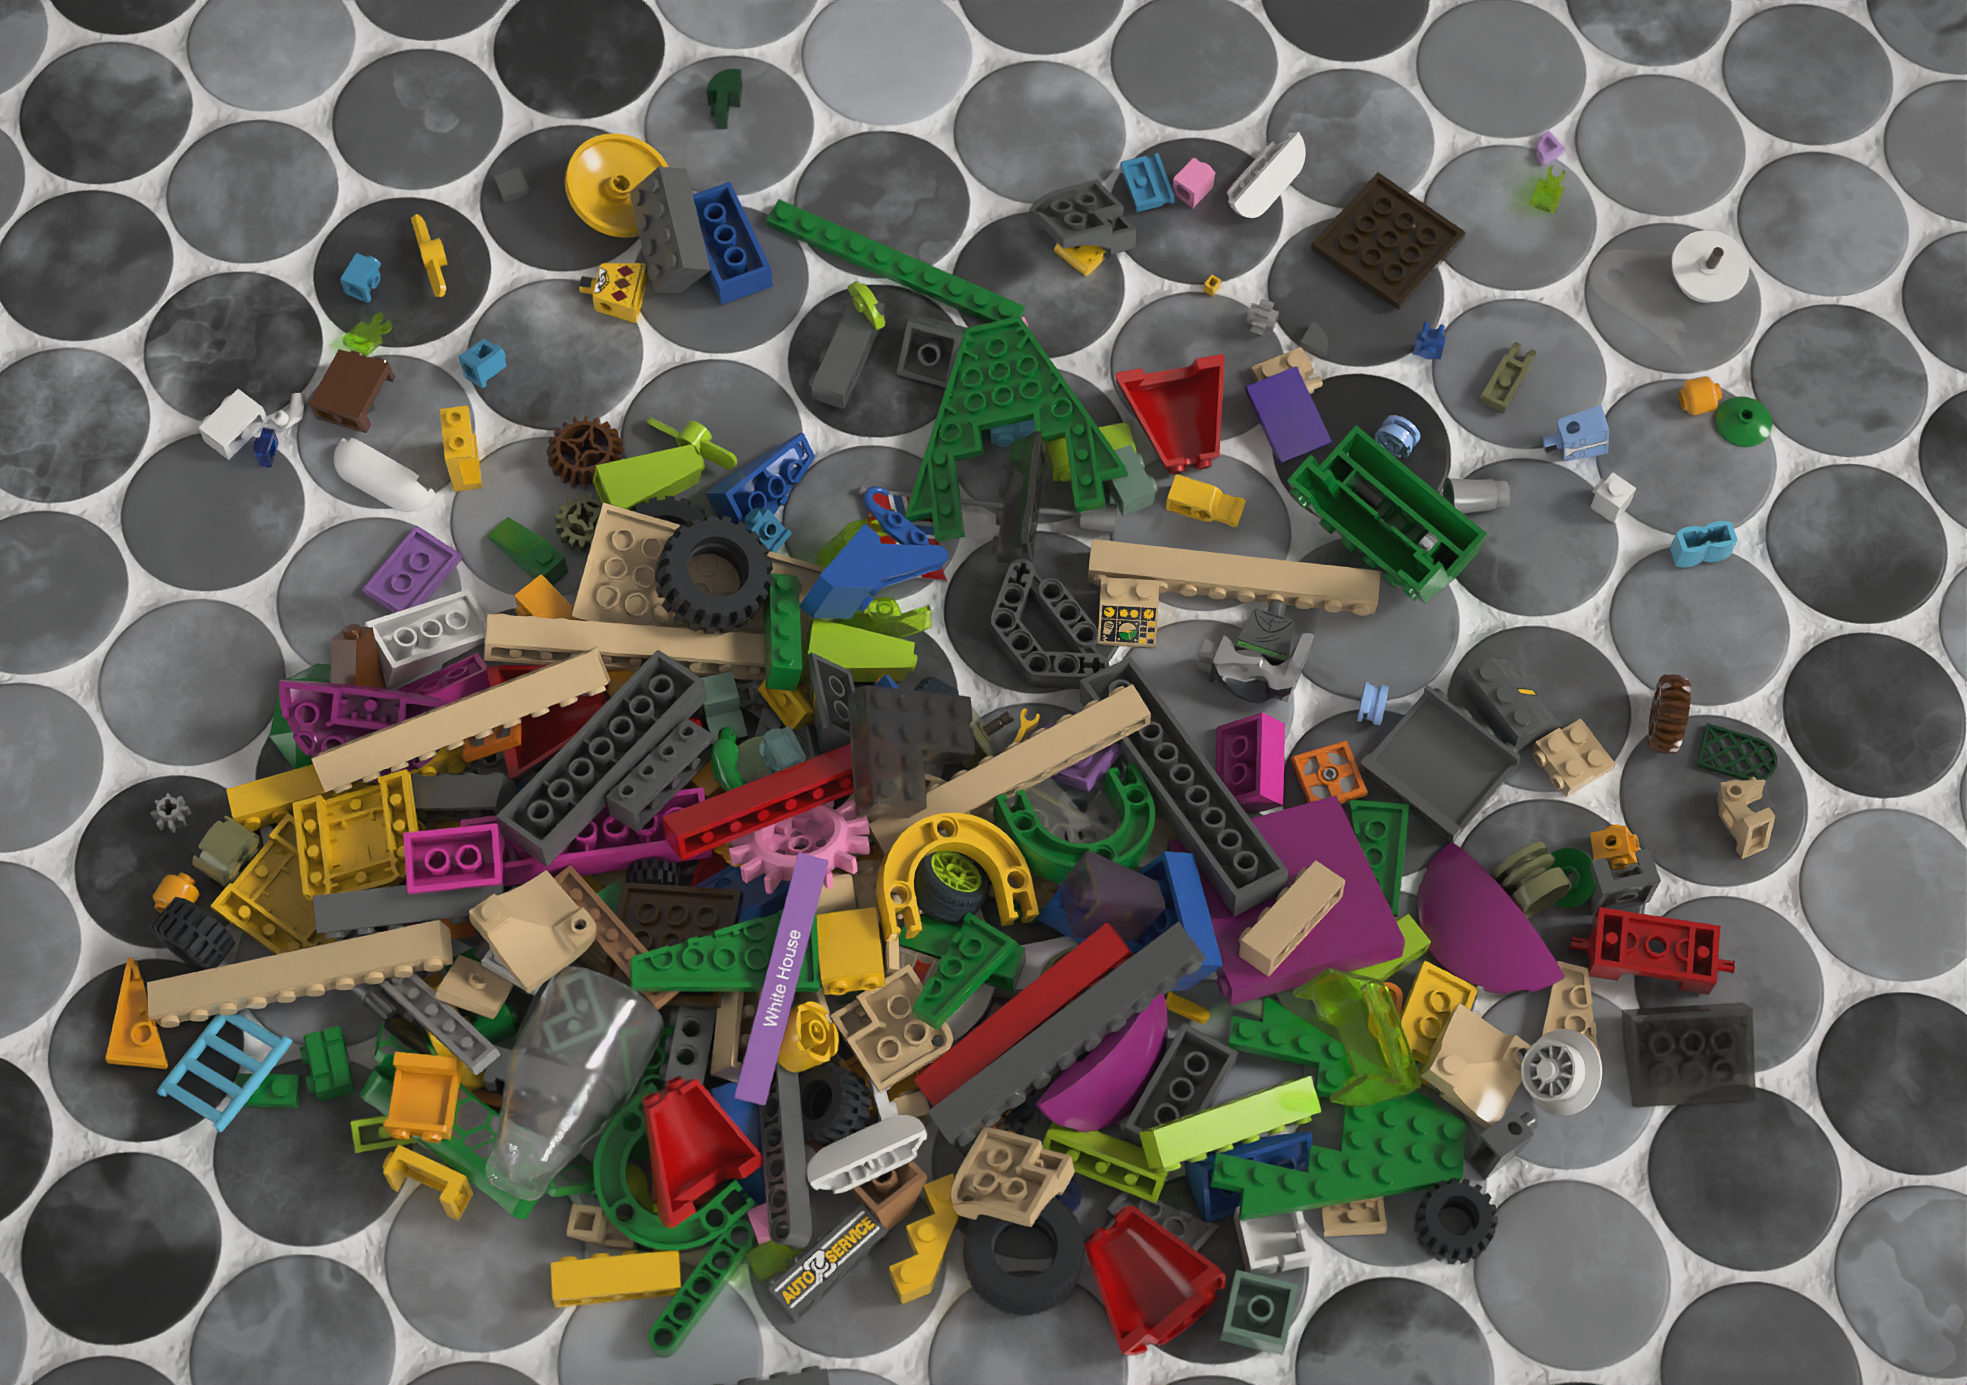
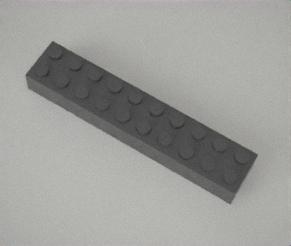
[1080,657,1288,917]

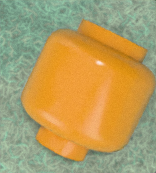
[1678,376,1722,416]
[153,872,199,913]

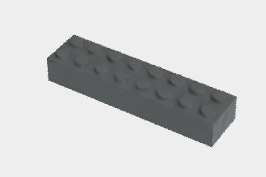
[496,650,707,867]

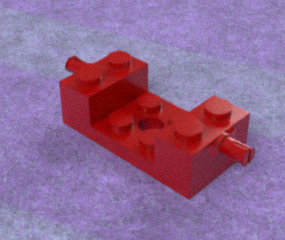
[1569,907,1735,995]

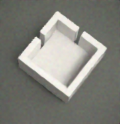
[1233,1207,1313,1276]

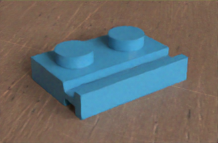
[1120,153,1175,212]

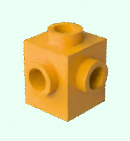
[1590,824,1640,870]

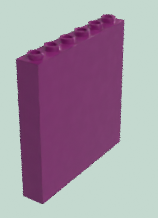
[1167,796,1405,1006]

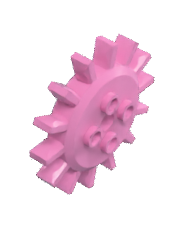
[729,800,870,894]

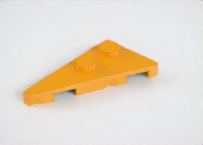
[105,958,168,1069]

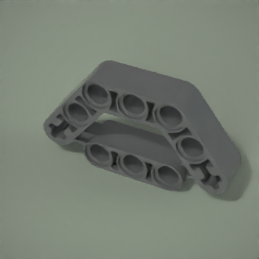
[990,558,1109,689]

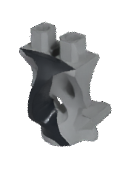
[1197,633,1314,704]

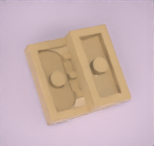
[1320,1196,1387,1237]

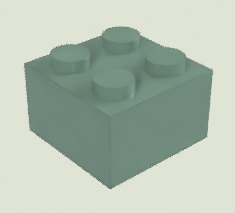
[1220,1270,1299,1355]

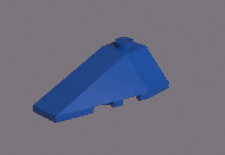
[705,433,815,525]
[708,1082,767,1209]
[1185,1131,1313,1223]

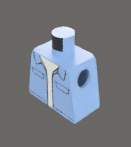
[1541,405,1609,461]

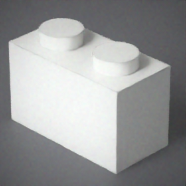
[198,389,268,460]

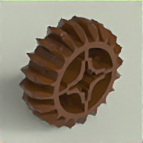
[546,415,624,490]
[1647,674,1691,754]

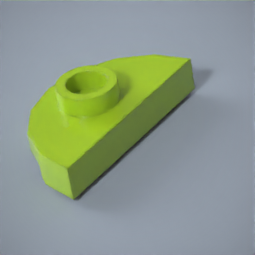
[847,281,885,330]

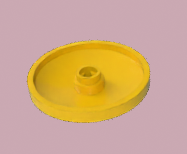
[565,133,669,238]

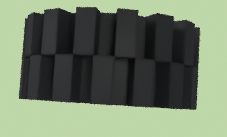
[626,857,681,886]

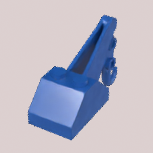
[800,486,949,619]

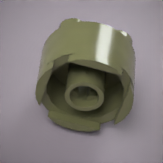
[192,816,261,886]

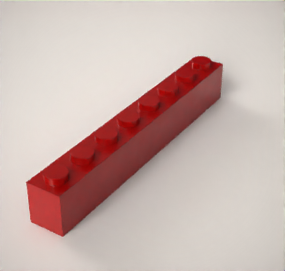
[662,732,901,860]
[913,923,1135,1107]

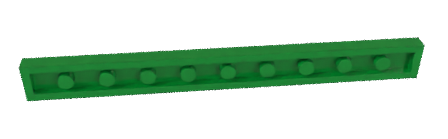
[766,199,1025,323]

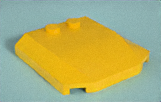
[292,769,418,900]
[211,813,345,955]

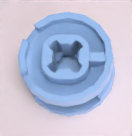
[1375,415,1420,458]
[1357,681,1389,726]

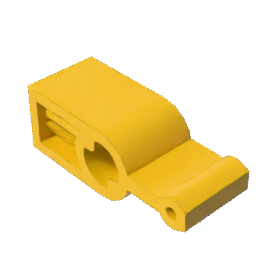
[1166,474,1246,527]

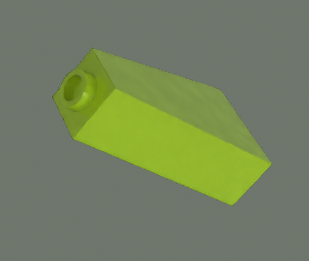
[593,444,705,511]
[799,618,917,683]

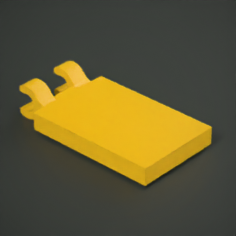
[1388,961,1478,1086]

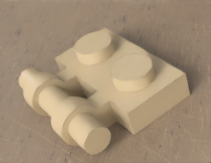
[1250,347,1323,394]

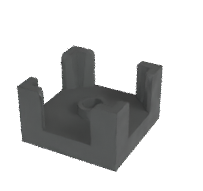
[1587,848,1661,915]

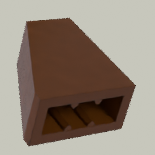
[330,624,387,689]

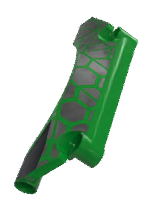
[360,1013,598,1219]

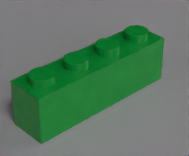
[763,573,802,691]
[899,914,1026,993]

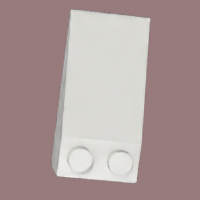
[364,589,487,688]

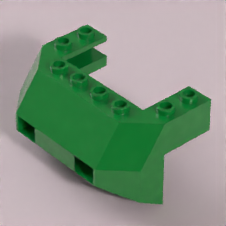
[1287,425,1487,603]

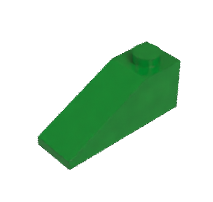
[487,517,568,586]

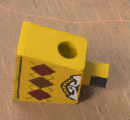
[579,263,648,323]

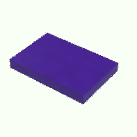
[1245,366,1332,465]

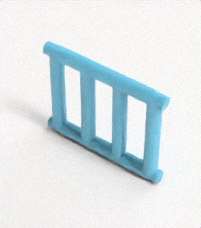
[157,1013,293,1132]

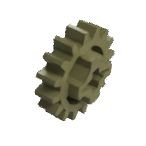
[555,491,602,553]

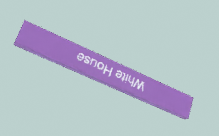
[734,853,829,1106]

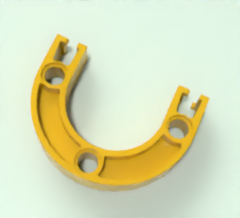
[876,812,1039,942]

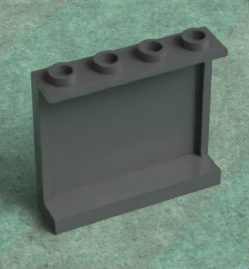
[1359,685,1521,843]

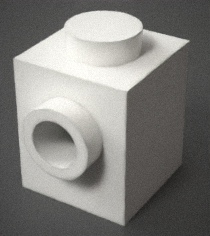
[1590,472,1636,524]

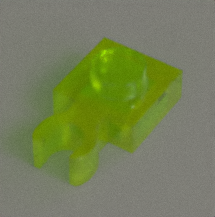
[1529,166,1565,215]
[342,312,392,357]
[745,1240,804,1284]

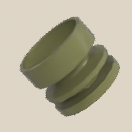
[1491,841,1573,919]

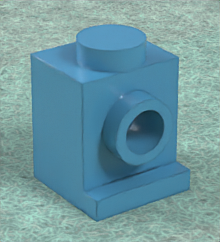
[340,253,381,303]
[458,338,507,388]
[744,508,792,553]

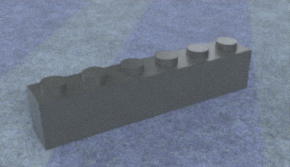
[313,882,504,938]

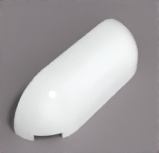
[1227,132,1305,218]
[334,438,436,512]
[807,1115,927,1194]

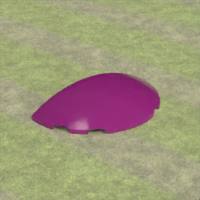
[279,680,453,782]
[1416,842,1565,995]
[1036,993,1168,1132]

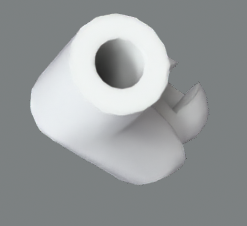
[272,393,306,429]

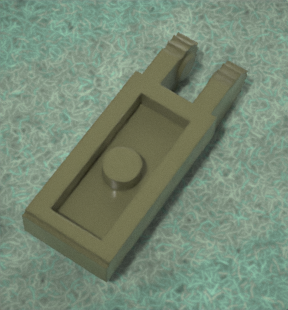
[1479,341,1537,414]

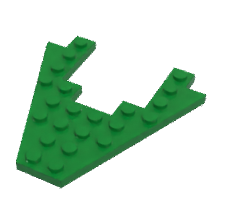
[905,316,1128,542]
[1211,997,1466,1221]

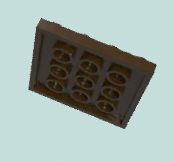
[1311,172,1466,310]
[598,882,744,1008]

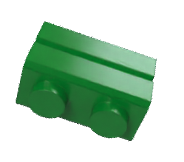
[300,1026,356,1101]

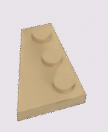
[1541,961,1601,1059]

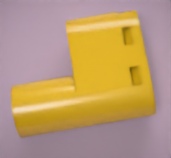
[1054,243,1106,276]

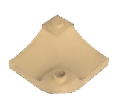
[469,870,597,993]
[830,964,953,1094]
[1420,1003,1531,1129]
[951,1127,1074,1227]

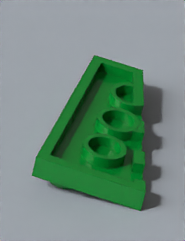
[1349,800,1409,918]
[912,912,1017,1030]

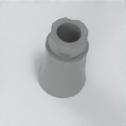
[1443,478,1510,514]

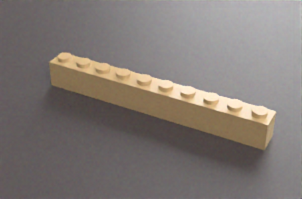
[1087,539,1380,616]
[484,613,765,681]
[311,647,610,794]
[869,684,1151,858]
[147,920,453,1028]

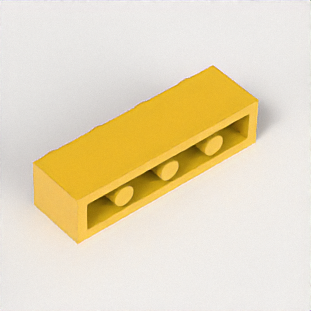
[551,1249,682,1308]

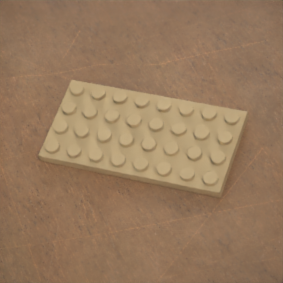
[571,503,826,655]

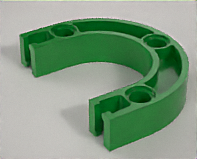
[992,763,1155,887]
[593,1082,756,1250]

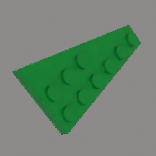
[630,910,820,992]

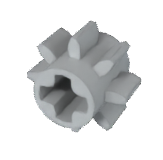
[1246,299,1279,336]
[737,679,768,712]
[151,793,191,833]

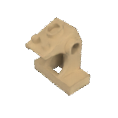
[1717,777,1775,859]

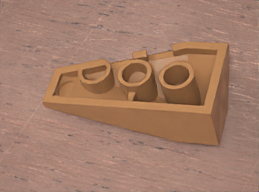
[805,1138,927,1231]

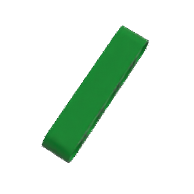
[648,1220,755,1358]

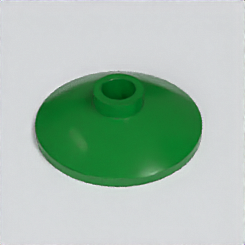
[1715,396,1772,447]
[1548,848,1596,908]

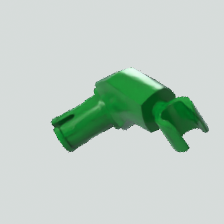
[711,727,747,792]

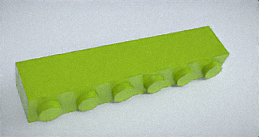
[1139,1076,1322,1172]

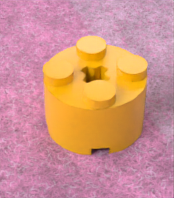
[776,1001,839,1073]

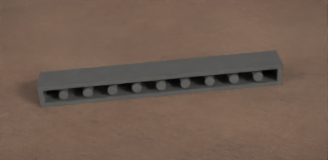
[928,922,1206,1148]

